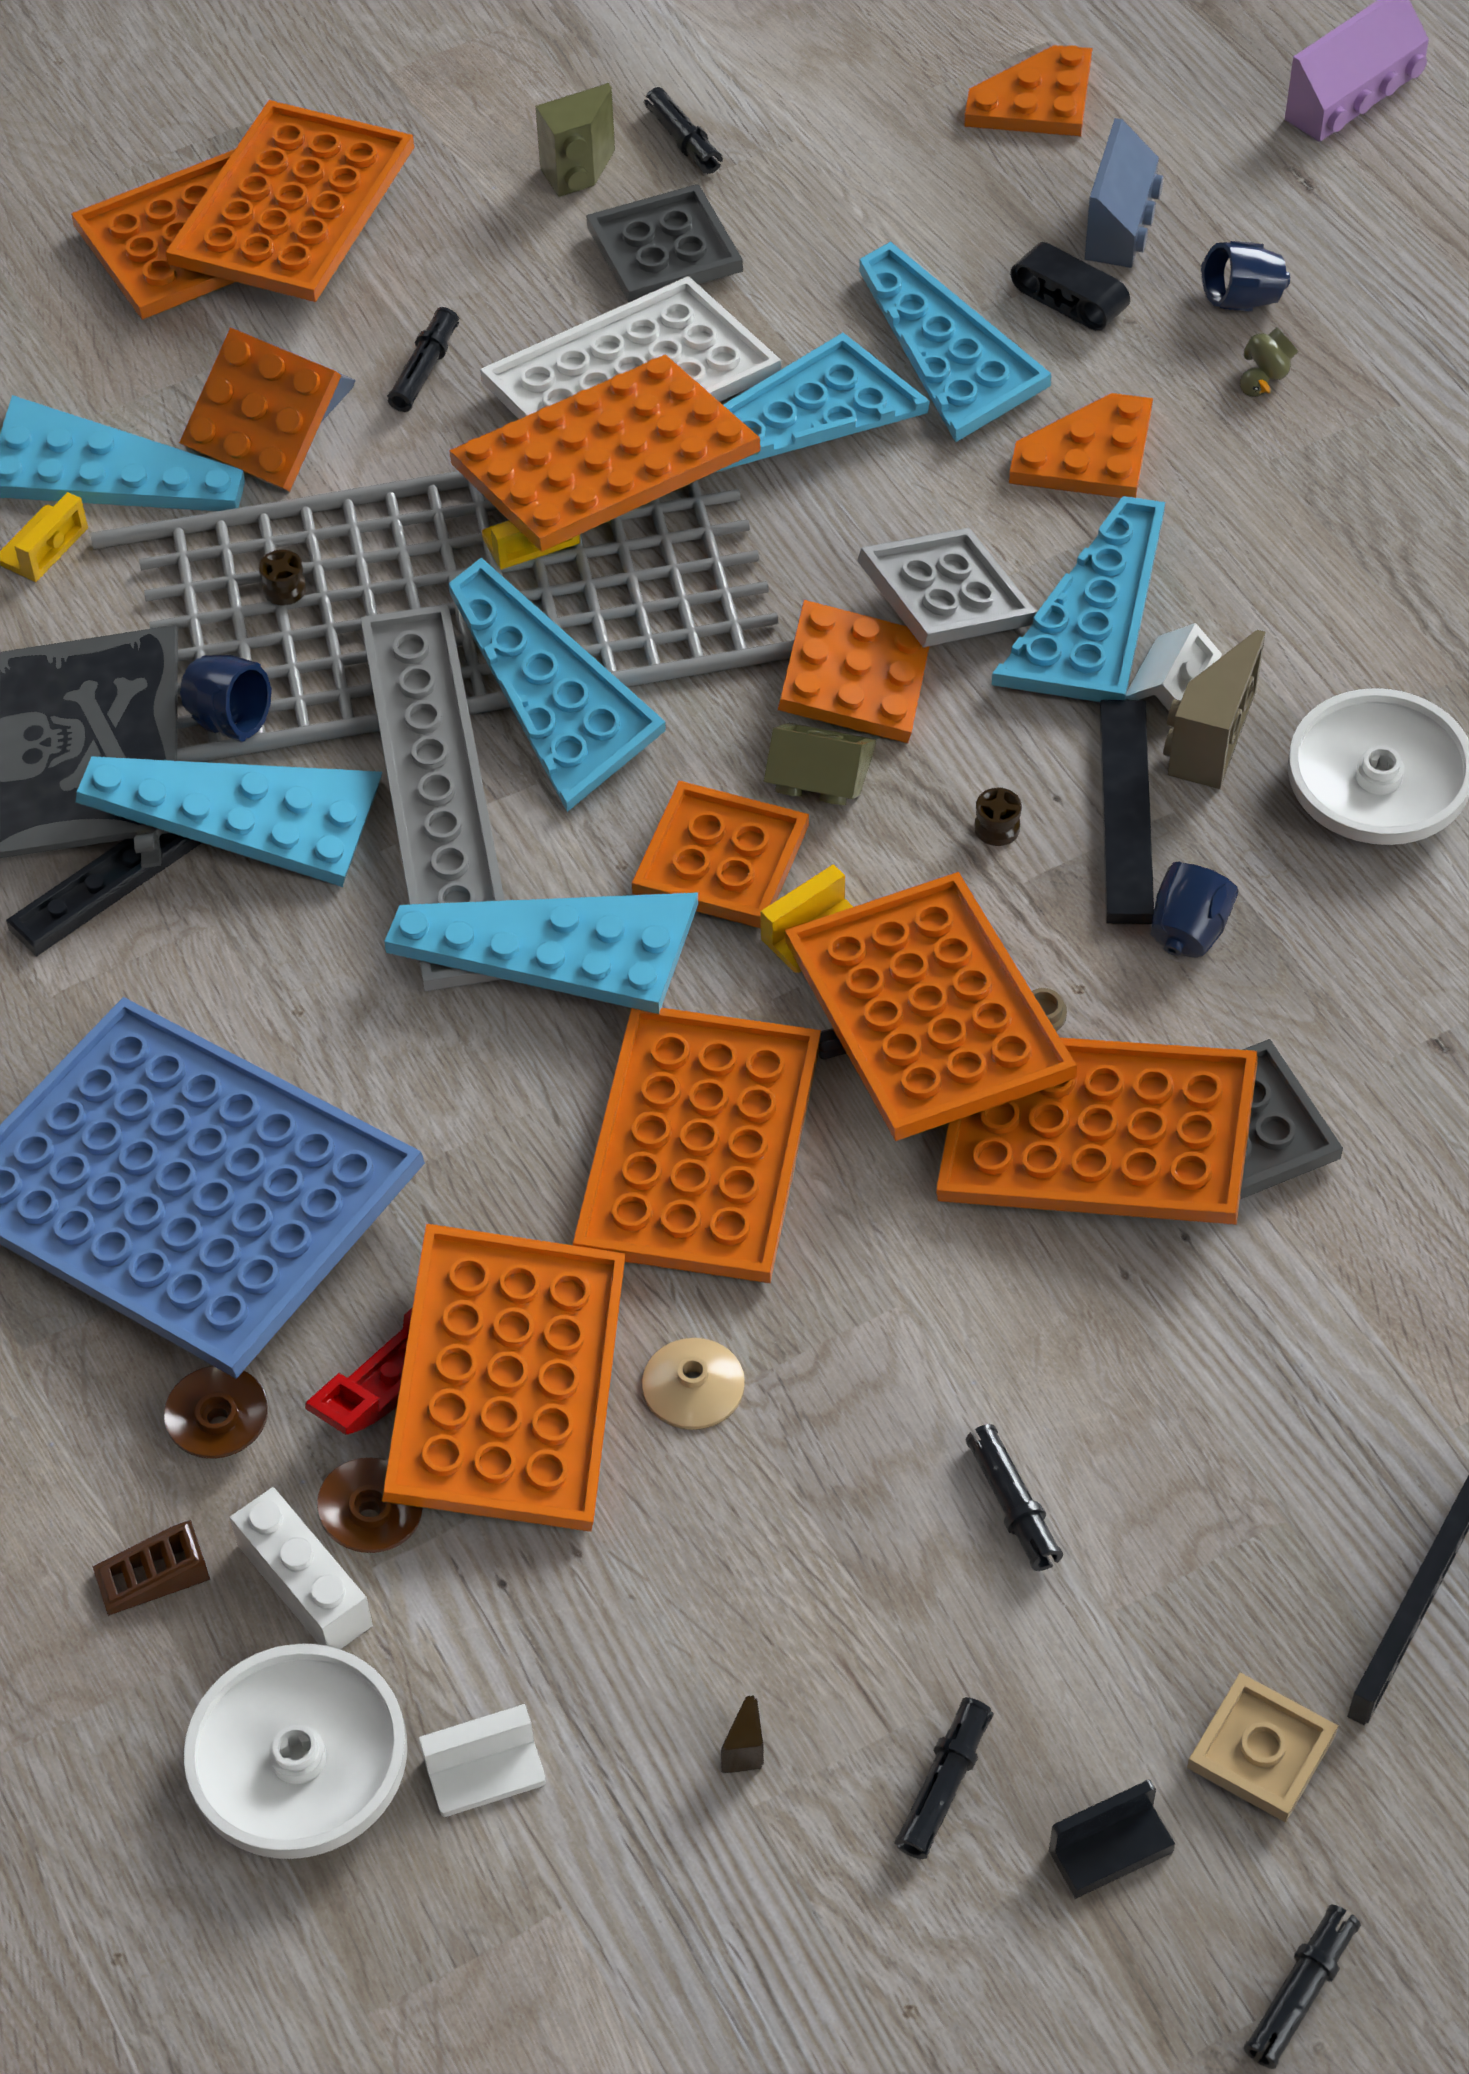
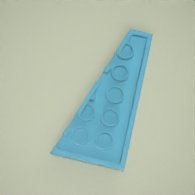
[859,241,1052,443]
[716,332,930,472]
[991,496,1165,702]
[449,558,666,812]
[76,757,383,887]
[384,893,698,1014]

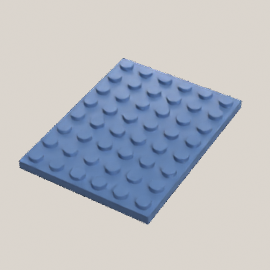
[0,997,425,1379]

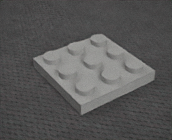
[857,528,1037,647]

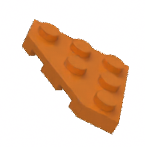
[964,45,1093,137]
[1009,393,1153,498]

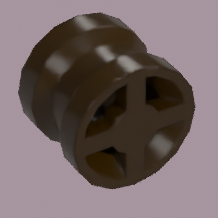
[259,549,306,606]
[975,788,1022,846]

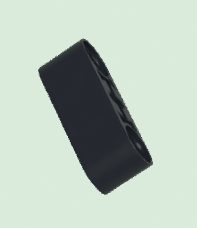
[1010,242,1131,331]

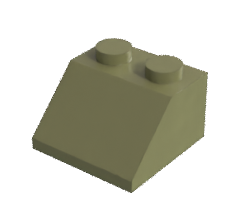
[535,83,615,197]
[764,722,877,805]

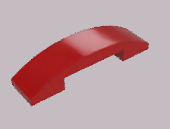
[305,1307,413,1435]

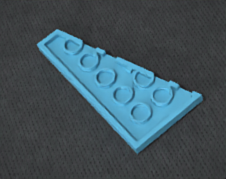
[0,395,245,511]

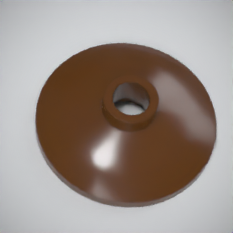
[164,1366,268,1459]
[317,1457,423,1553]

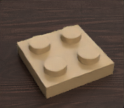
[1187,1673,1338,1823]

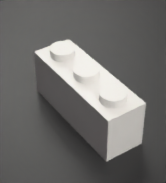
[230,1487,373,1649]

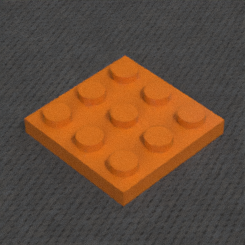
[179,327,342,492]
[777,600,930,743]
[632,780,809,928]

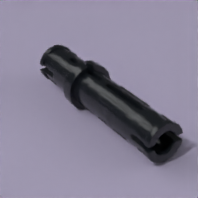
[644,87,723,174]
[387,307,459,412]
[965,1424,1063,1571]
[894,1697,994,1859]
[1243,1905,1361,2069]

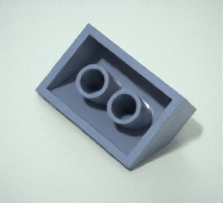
[1084,118,1164,268]

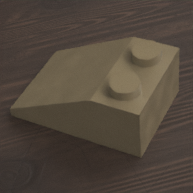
[1163,630,1266,789]

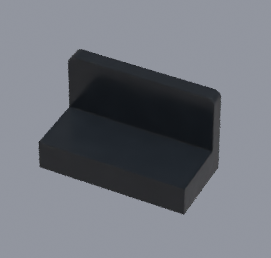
[1049,1779,1175,1899]

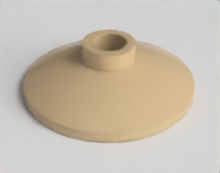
[642,1338,745,1430]

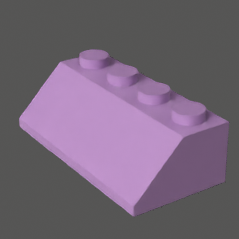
[1285,0,1429,142]

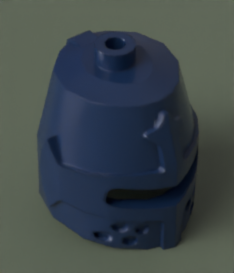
[1201,241,1290,311]
[180,655,272,742]
[1150,862,1239,958]

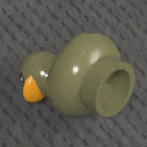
[1240,327,1298,397]

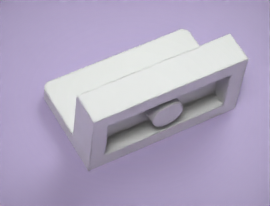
[1126,623,1222,710]
[419,1704,546,1817]

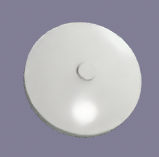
[1288,688,1469,845]
[184,1644,408,1859]

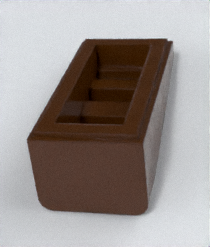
[93,1520,210,1616]

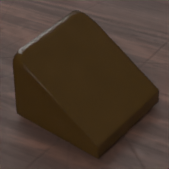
[721,1695,764,1773]

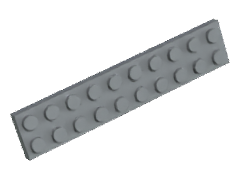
[360,604,505,991]

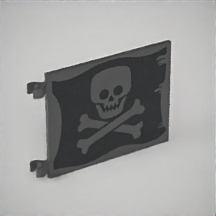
[0,625,178,868]

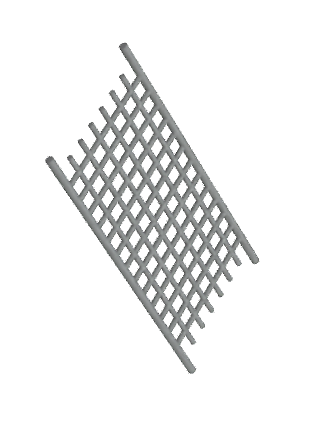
[90,468,794,762]

